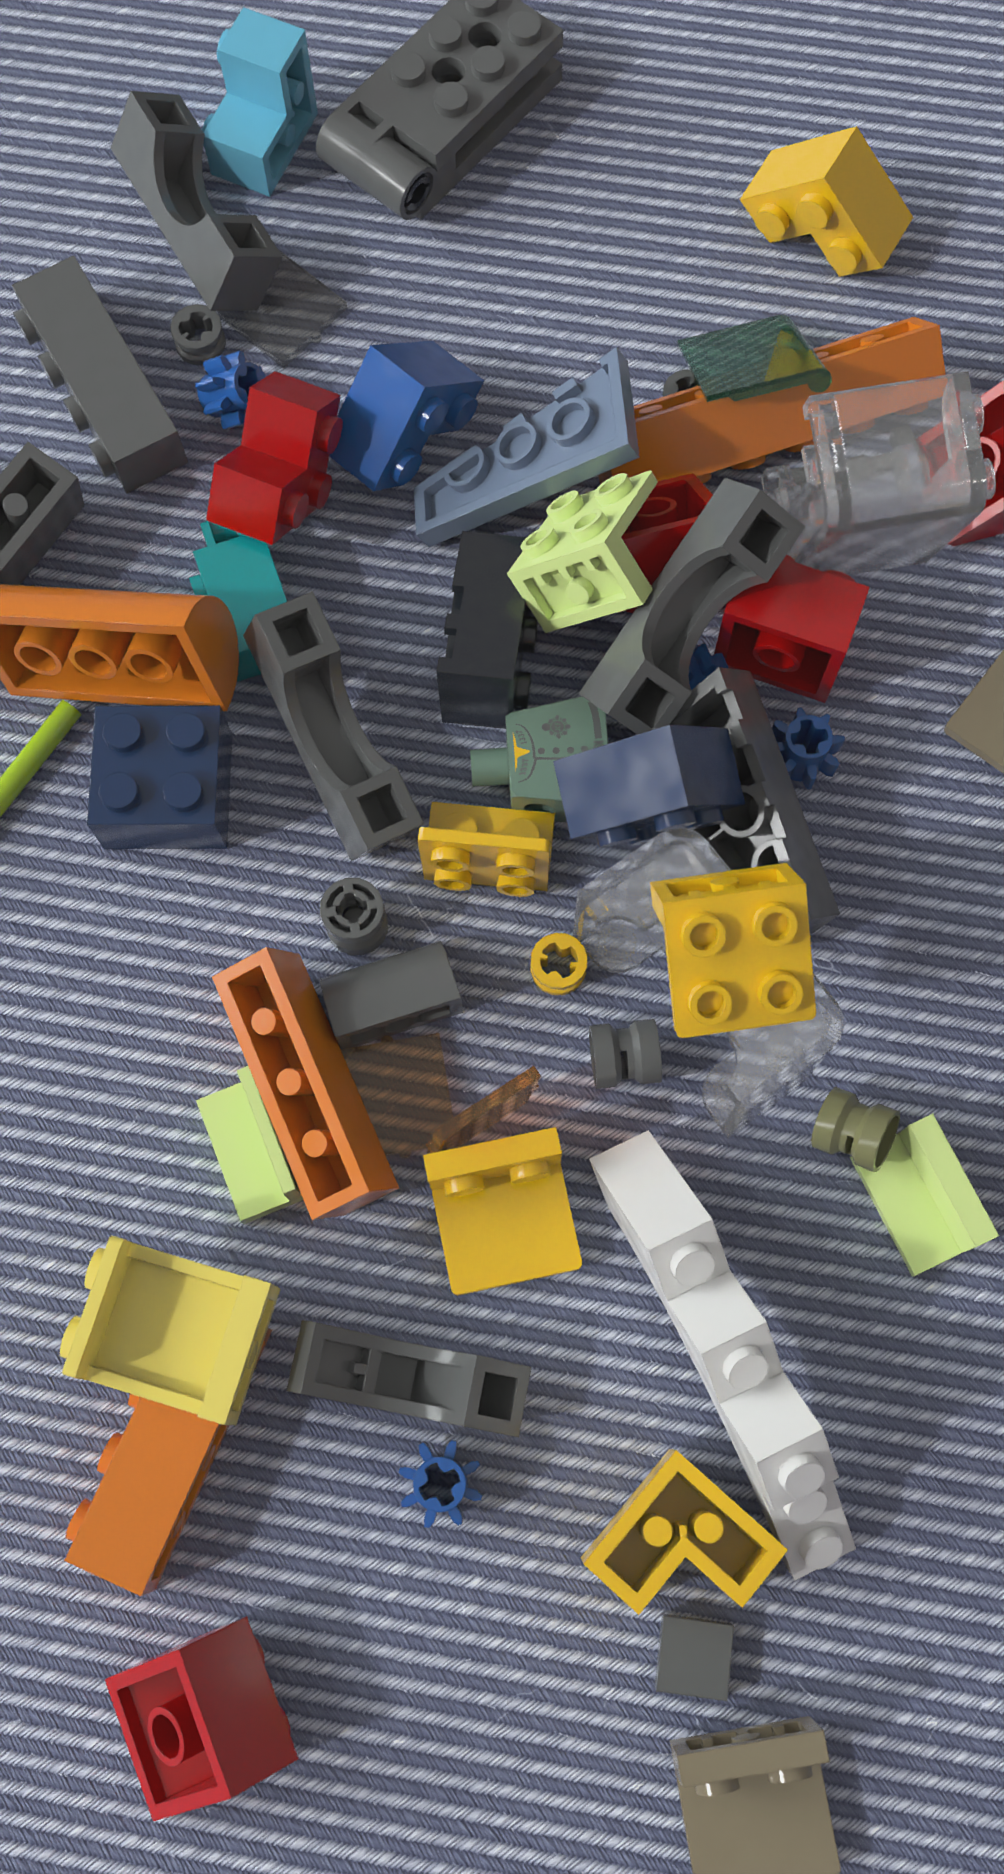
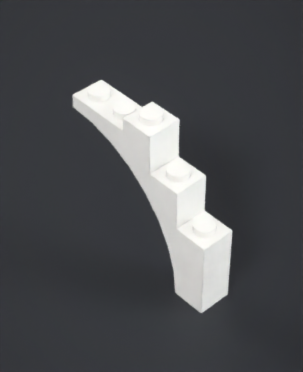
[589,1130,856,1580]

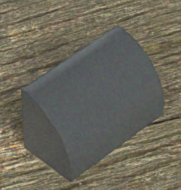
[319,941,463,1051]

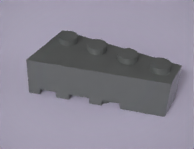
[670,667,840,935]

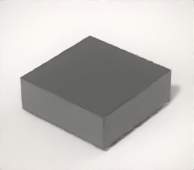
[654,1613,734,1701]

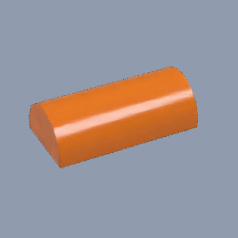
[0,584,239,712]

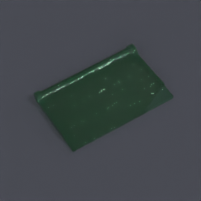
[677,314,832,402]

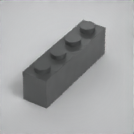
[12,255,188,493]
[0,442,85,585]

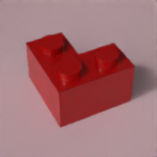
[206,371,343,545]

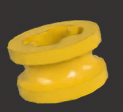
[530,933,587,996]

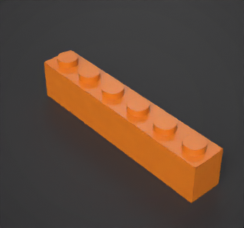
[598,317,948,485]

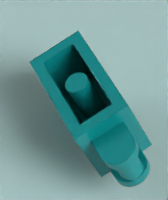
[189,521,287,682]

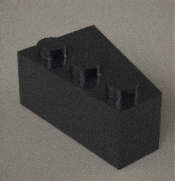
[436,531,538,729]

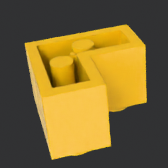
[740,126,914,277]
[580,1449,788,1615]

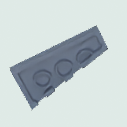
[414,347,640,547]

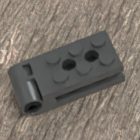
[316,0,563,220]

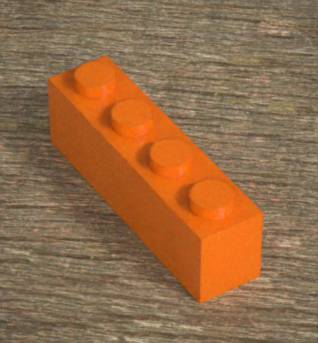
[212,947,399,1220]
[64,1328,272,1596]

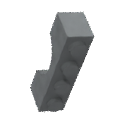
[111,91,282,311]
[579,478,806,735]
[243,591,424,861]

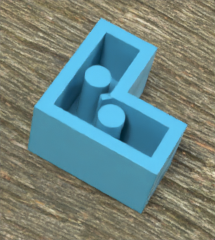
[202,7,318,197]

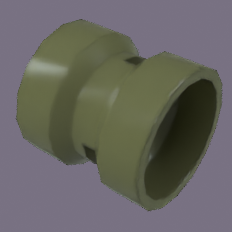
[811,1087,900,1172]

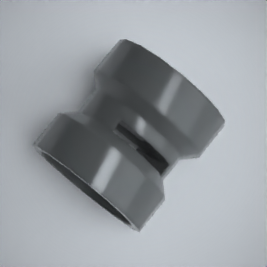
[320,878,388,955]
[589,1019,662,1089]

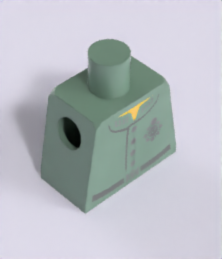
[470,696,608,823]

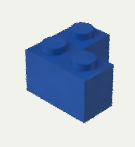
[329,341,485,491]

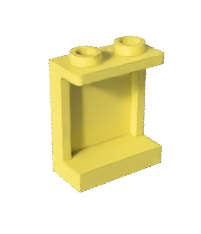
[60,1235,280,1425]

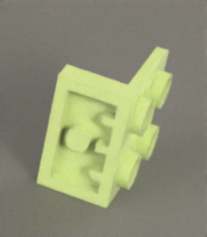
[507,470,658,633]

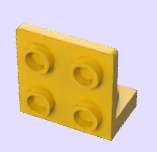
[418,802,555,897]
[650,863,816,1038]
[423,1127,582,1296]

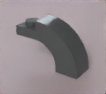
[286,1320,532,1437]

